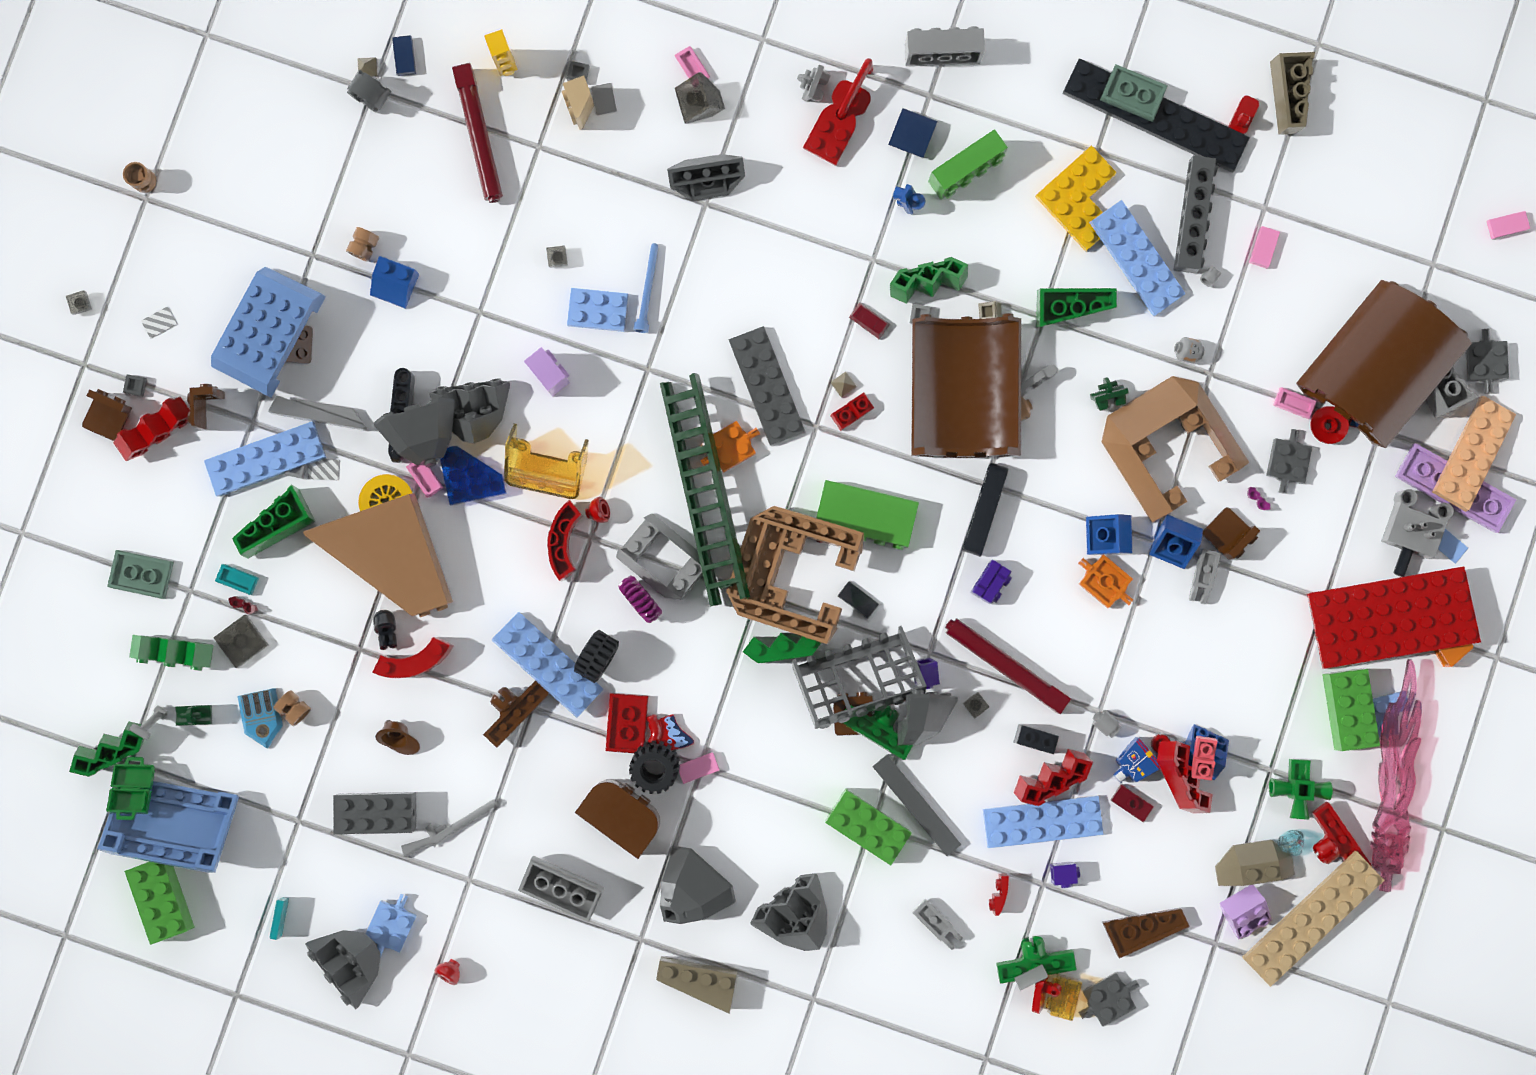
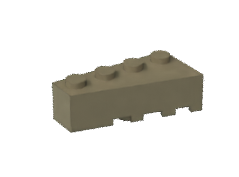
[656,956,737,1014]

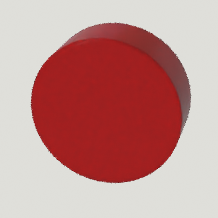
[1151,734,1170,753]

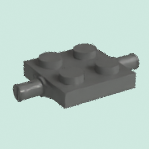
[1466,328,1509,394]
[1266,429,1312,494]
[1078,972,1140,1027]

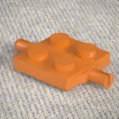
[700,421,760,473]
[1078,554,1134,609]

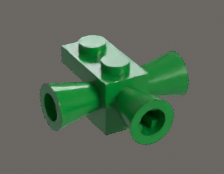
[1269,759,1333,820]

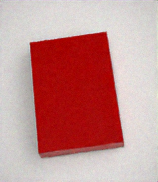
[605,693,649,753]

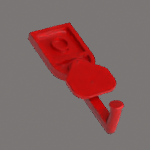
[803,58,873,166]

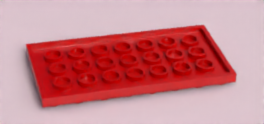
[1307,566,1481,669]

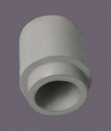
[1092,710,1122,738]

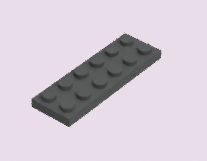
[728,326,805,446]

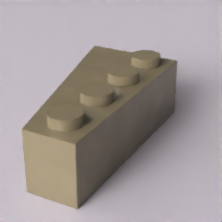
[1270,52,1315,135]

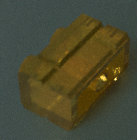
[1045,974,1082,1021]

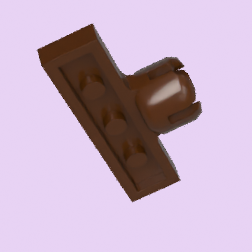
[483,681,550,748]

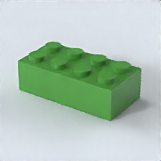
[928,129,1008,200]
[1322,669,1380,751]
[825,788,912,866]
[124,862,195,945]

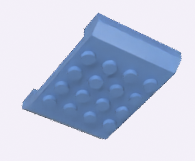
[211,266,326,398]
[97,781,239,873]

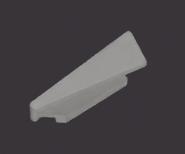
[268,396,367,431]

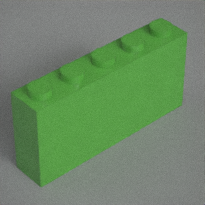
[816,480,919,550]

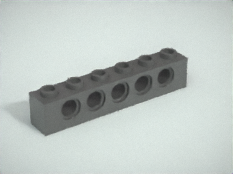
[1173,155,1218,274]

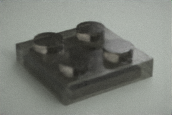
[213,614,269,668]

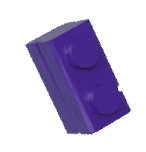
[970,559,1012,605]

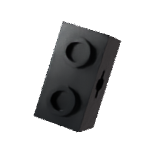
[1013,724,1059,755]

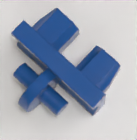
[893,184,926,215]

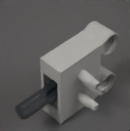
[1381,489,1454,577]

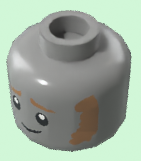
[1174,337,1205,364]

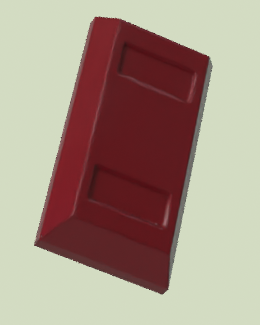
[849,302,890,339]

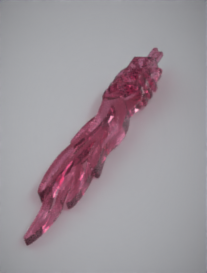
[1370,659,1422,892]

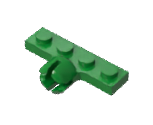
[842,705,913,760]
[996,936,1077,984]

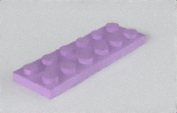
[1395,443,1516,533]

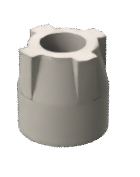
[1200,266,1221,287]

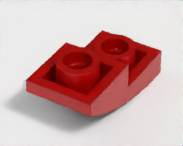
[830,392,874,431]
[989,873,1009,916]

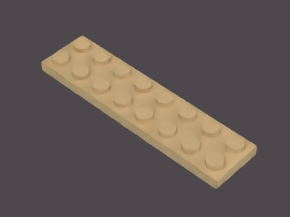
[1242,851,1384,987]

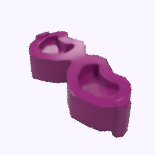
[1247,487,1271,510]

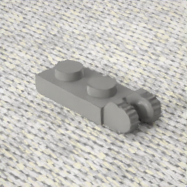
[1021,364,1058,397]
[1189,548,1221,604]
[912,898,963,950]

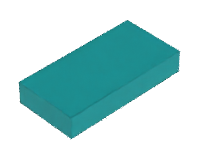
[215,564,259,595]
[269,897,289,940]

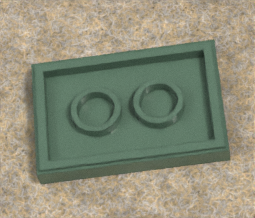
[1100,64,1168,122]
[107,550,174,599]

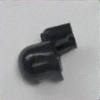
[373,610,397,650]

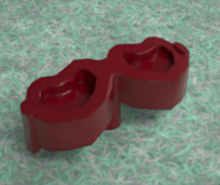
[228,596,258,614]

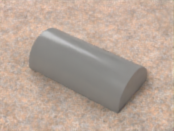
[518,856,604,922]

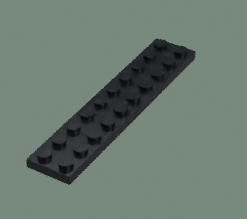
[1062,58,1250,173]

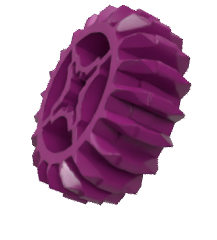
[618,575,662,623]

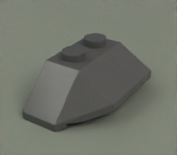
[667,154,745,201]

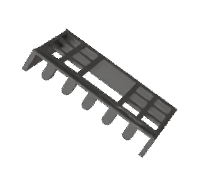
[792,625,927,729]

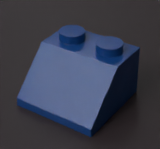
[370,256,419,309]
[1086,514,1132,555]
[1149,514,1203,569]

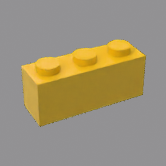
[484,29,518,76]

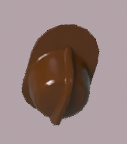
[375,720,420,755]

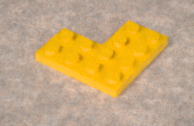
[1035,145,1117,252]

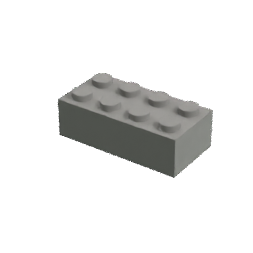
[904,26,985,66]

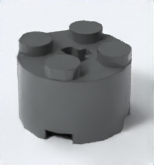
[347,69,392,113]

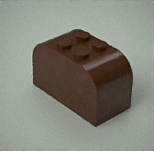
[575,779,660,859]

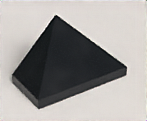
[838,581,879,619]

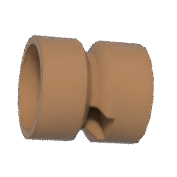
[123,162,157,193]
[346,227,380,262]
[273,690,311,727]

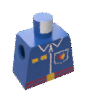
[1113,737,1160,783]

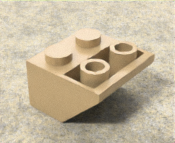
[561,76,594,130]

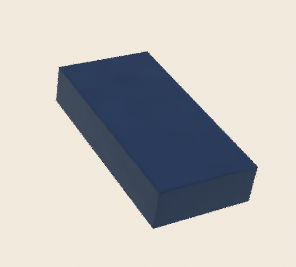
[392,35,416,76]

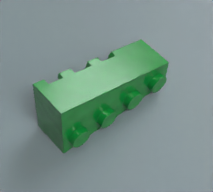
[1036,288,1117,328]
[232,484,316,559]

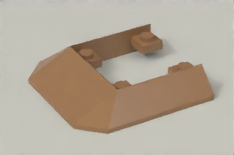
[1101,376,1250,522]
[726,506,864,645]

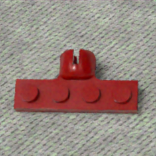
[1311,802,1372,867]

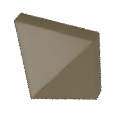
[357,57,378,77]
[830,372,857,398]

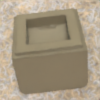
[978,301,1002,319]

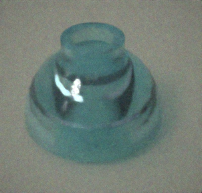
[1277,830,1305,856]

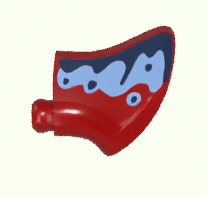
[647,714,694,750]

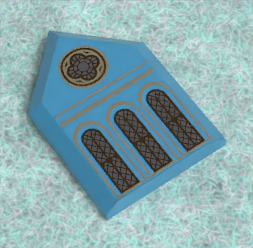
[237,688,283,749]

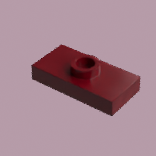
[1110,784,1154,823]

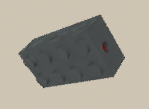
[333,792,417,835]

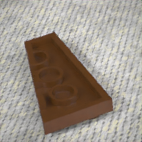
[1102,907,1190,959]

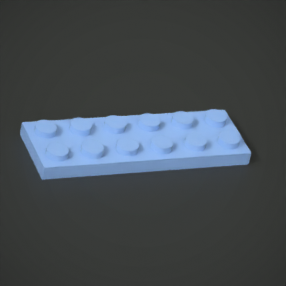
[1089,200,1186,316]
[204,421,326,497]
[492,612,604,718]
[983,795,1104,848]

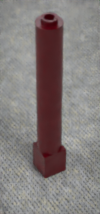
[452,63,503,203]
[944,618,1071,715]

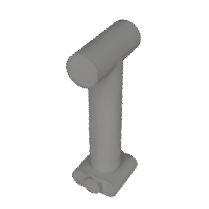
[129,705,168,740]

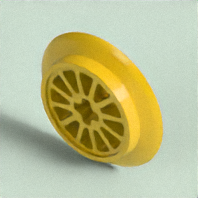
[358,474,413,511]

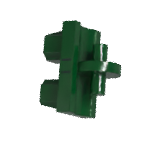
[1090,377,1129,411]
[175,705,213,726]

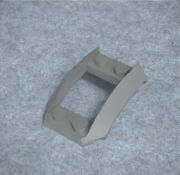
[616,513,703,600]

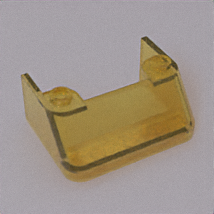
[504,423,589,499]

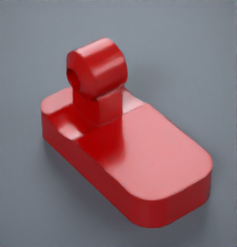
[1228,95,1259,135]
[1032,974,1062,1014]

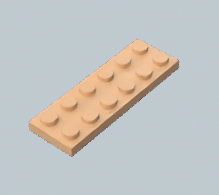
[1432,396,1516,512]

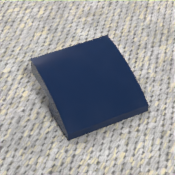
[888,108,938,158]

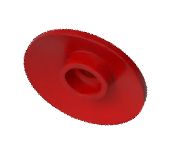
[1310,406,1349,444]

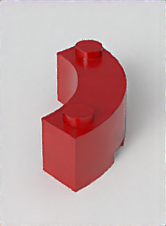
[547,500,584,582]
[372,637,454,678]

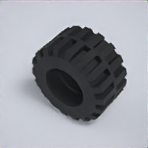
[574,630,619,683]
[629,740,680,794]

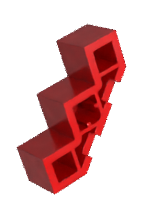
[113,396,190,461]
[1157,741,1213,814]
[1014,749,1093,806]

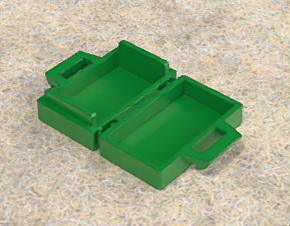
[106,757,155,820]

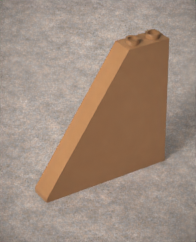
[303,493,453,618]

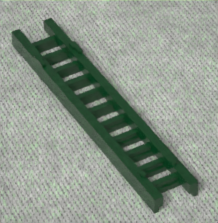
[660,373,750,607]

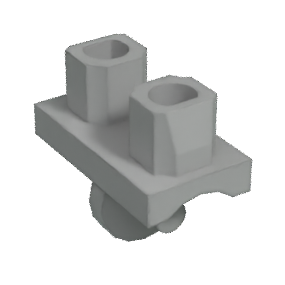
[797,64,831,102]

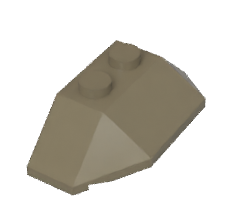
[1215,839,1295,886]

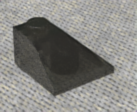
[674,72,725,124]

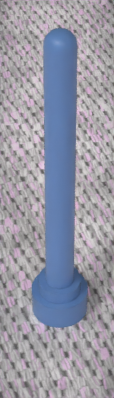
[633,243,658,333]

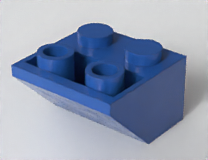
[1185,724,1229,781]

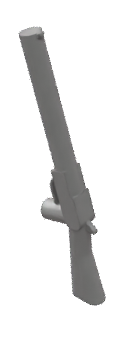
[401,799,499,858]

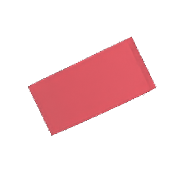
[1192,736,1218,781]

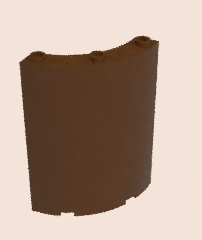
[1296,280,1472,449]
[911,313,1022,458]

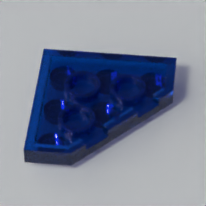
[440,445,507,506]

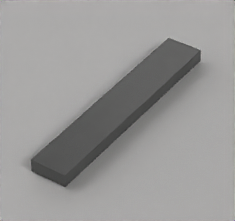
[872,754,962,857]

